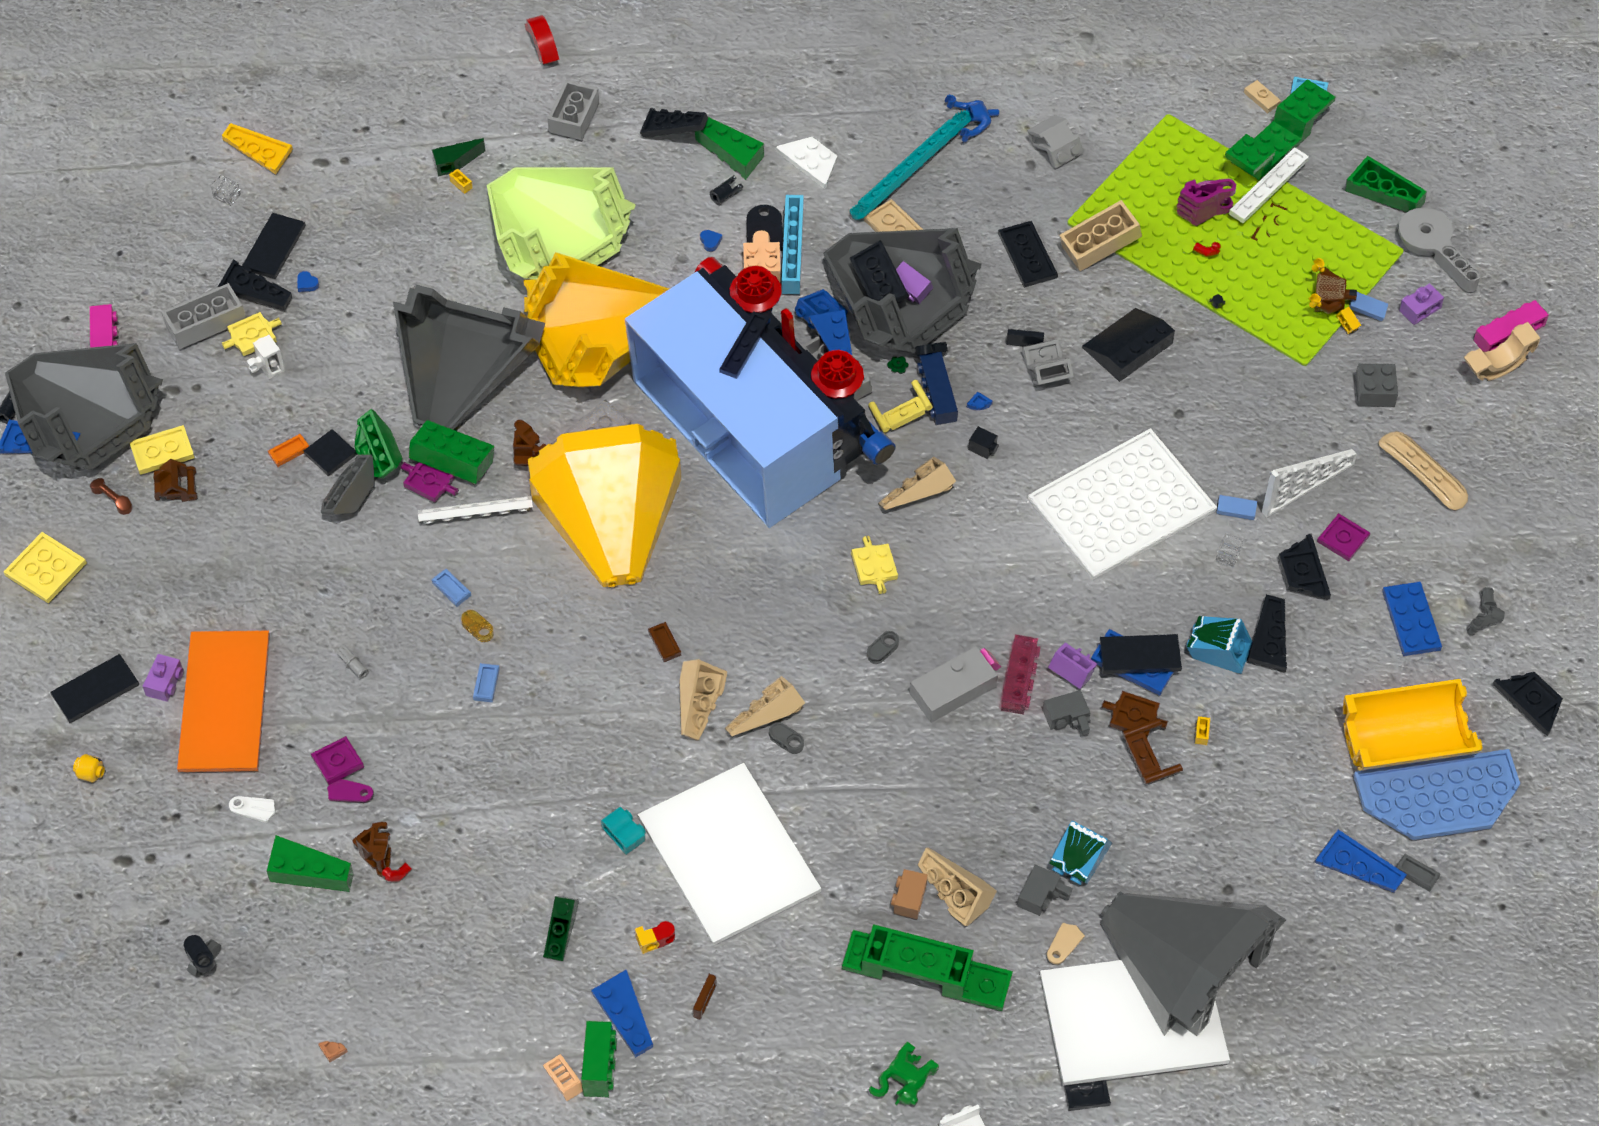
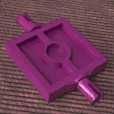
[401,462,459,502]

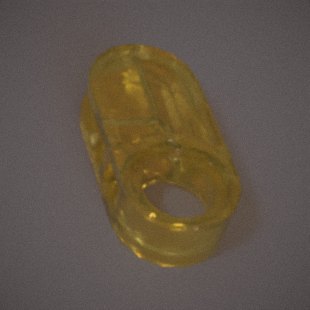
[461,610,494,642]

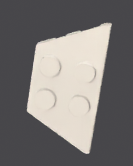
[776,137,837,189]

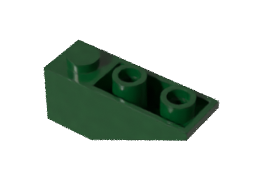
[432,138,485,177]
[543,896,579,961]

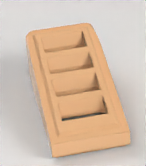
[543,1054,583,1101]

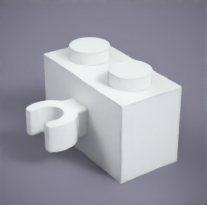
[247,335,285,379]

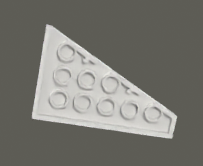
[1262,449,1357,518]

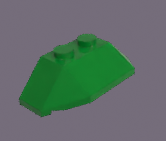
[354,409,403,478]

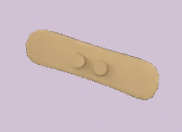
[1378,431,1468,510]

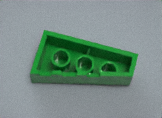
[695,117,764,180]
[1345,156,1427,212]
[267,835,354,892]

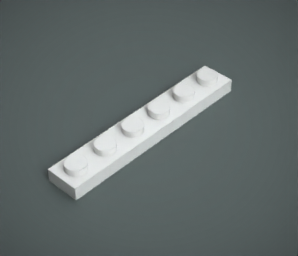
[1229,147,1309,223]
[418,496,533,523]

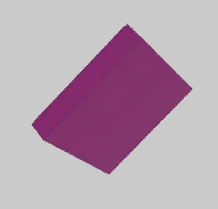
[1317,513,1370,561]
[311,736,364,785]

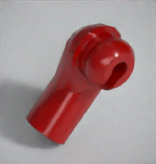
[1193,242,1221,257]
[382,863,412,882]

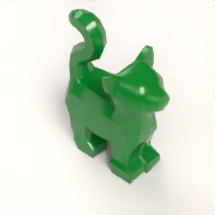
[869,1042,939,1106]

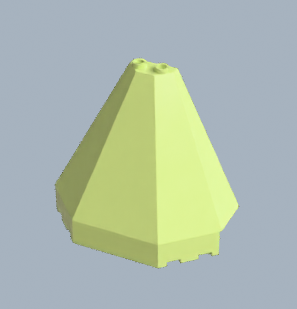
[487,167,636,279]

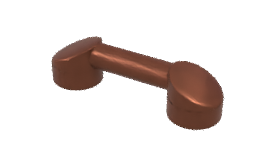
[90,478,133,515]

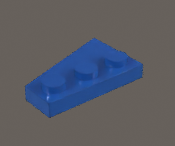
[809,310,852,355]

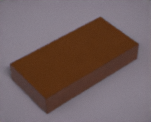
[648,622,682,662]
[693,973,717,1020]

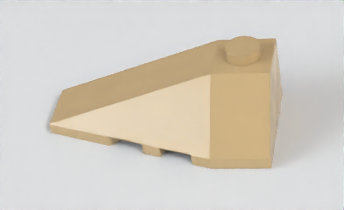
[878,457,957,510]
[725,676,805,736]

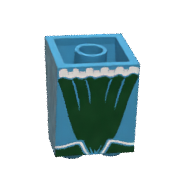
[1187,616,1253,674]
[1049,821,1112,885]

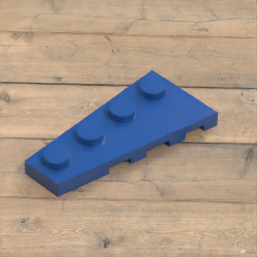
[0,419,80,454]
[1315,829,1407,893]
[591,969,653,1058]

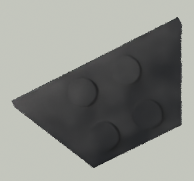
[1278,533,1331,599]
[1493,672,1563,736]

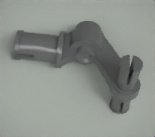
[1467,587,1505,636]

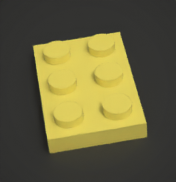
[130,425,195,475]

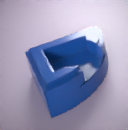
[967,392,993,410]

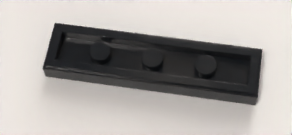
[719,311,770,379]

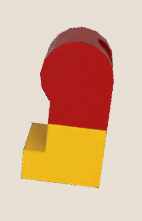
[635,921,675,954]

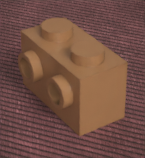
[891,869,928,919]

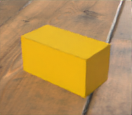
[449,169,473,194]
[1336,307,1361,334]
[1195,716,1210,745]

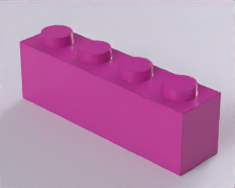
[1474,300,1549,352]
[89,304,118,348]

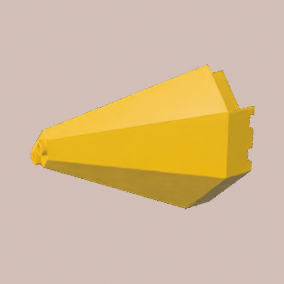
[524,252,670,387]
[528,424,681,587]

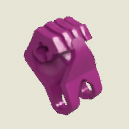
[1177,179,1237,225]

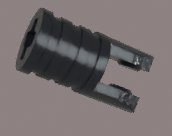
[710,175,744,205]
[0,391,15,424]

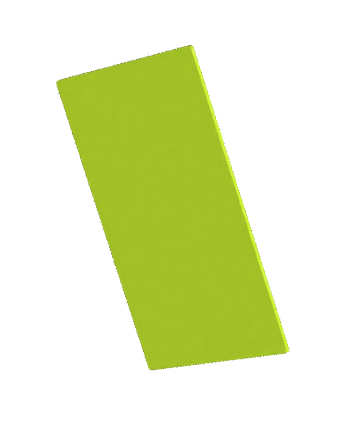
[1067,114,1403,366]

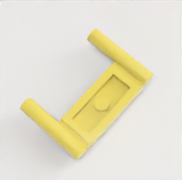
[868,380,933,433]

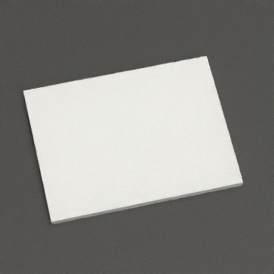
[1027,428,1217,580]
[638,763,821,945]
[1040,960,1230,1086]

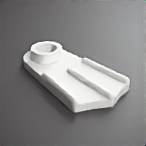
[229,796,276,823]

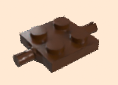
[1102,691,1168,738]

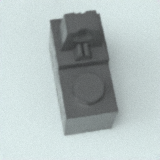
[1042,690,1091,736]
[1017,865,1073,916]

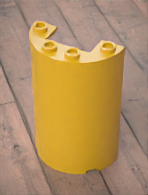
[1343,679,1482,771]

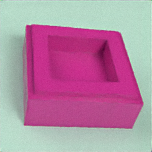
[980,648,1001,671]

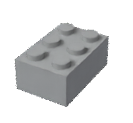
[547,80,600,140]

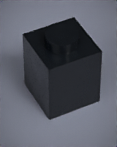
[968,426,999,459]

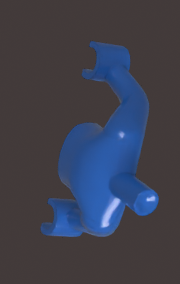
[945,94,999,142]

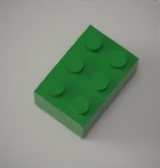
[581,1021,617,1098]

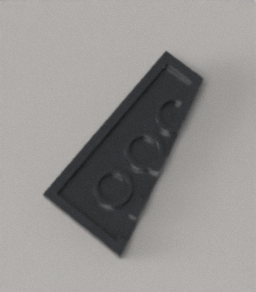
[1248,594,1287,672]

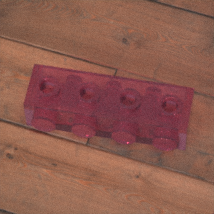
[1001,634,1041,715]

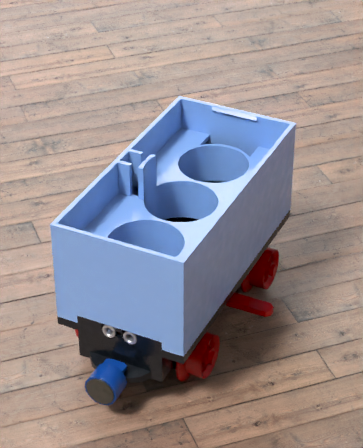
[625,257,896,528]

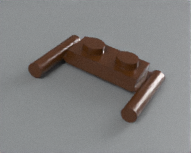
[1122,718,1183,784]

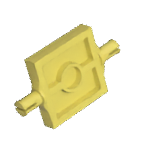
[222,312,282,356]
[851,536,898,594]

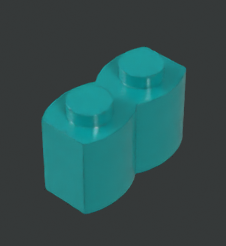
[601,807,646,855]

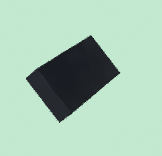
[1006,329,1044,347]

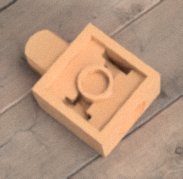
[743,231,780,282]

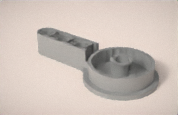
[1398,208,1480,292]

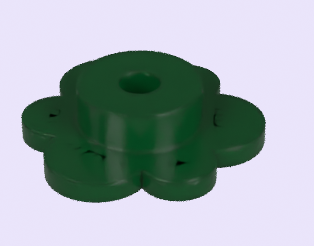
[887,356,909,374]

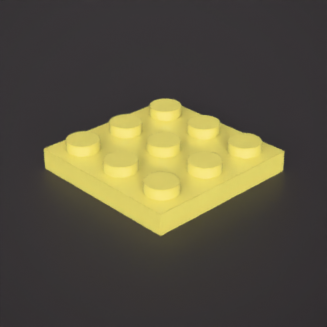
[4,532,87,603]

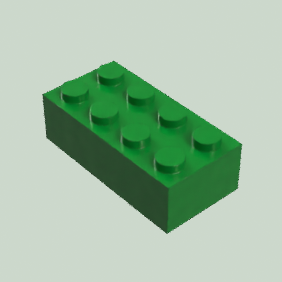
[409,420,494,484]

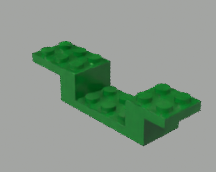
[1224,79,1336,181]
[842,924,1013,1011]

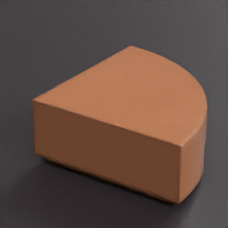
[318,1041,348,1063]

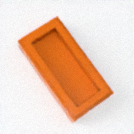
[268,434,309,467]

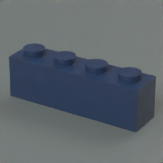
[917,352,958,425]

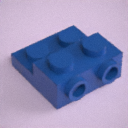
[795,289,848,329]

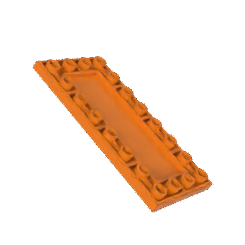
[177,630,270,772]

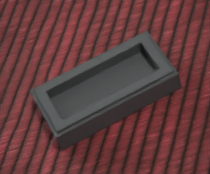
[1396,854,1441,892]

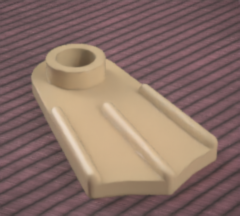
[1047,923,1085,964]

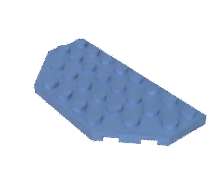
[1353,749,1520,840]

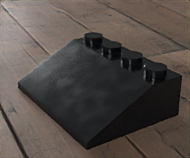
[1082,308,1175,382]

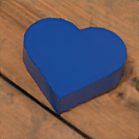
[700,230,722,252]
[297,271,319,292]

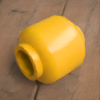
[73,754,105,783]

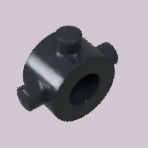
[1209,294,1225,308]

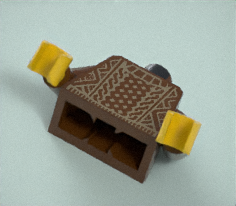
[1309,258,1357,314]

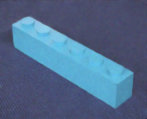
[782,195,804,294]

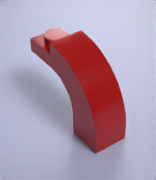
[525,15,560,64]

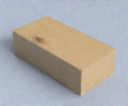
[1059,200,1142,271]

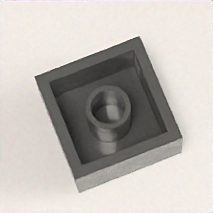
[1355,363,1398,407]

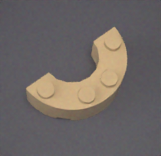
[1464,322,1540,381]

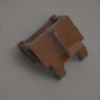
[513,420,546,466]
[153,459,197,502]
[352,822,391,877]

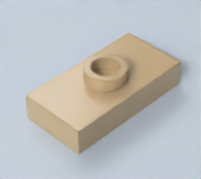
[1244,80,1281,114]

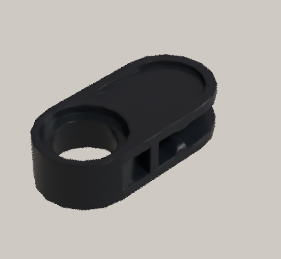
[915,342,948,356]
[183,935,215,973]

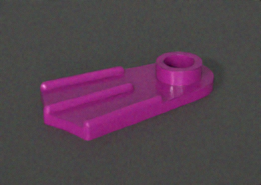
[327,779,374,802]

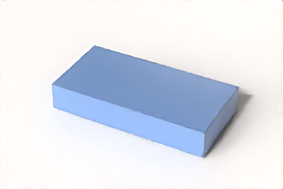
[1349,292,1388,321]
[1217,495,1257,520]
[431,569,471,607]
[473,663,500,703]

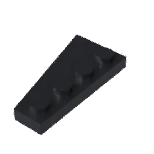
[640,108,708,138]
[218,259,292,311]

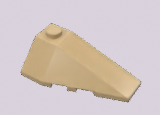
[680,659,727,741]
[918,847,997,926]

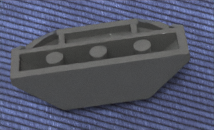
[321,455,375,514]

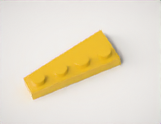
[222,123,293,174]

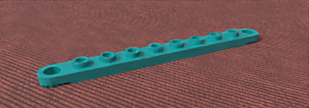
[850,110,971,220]

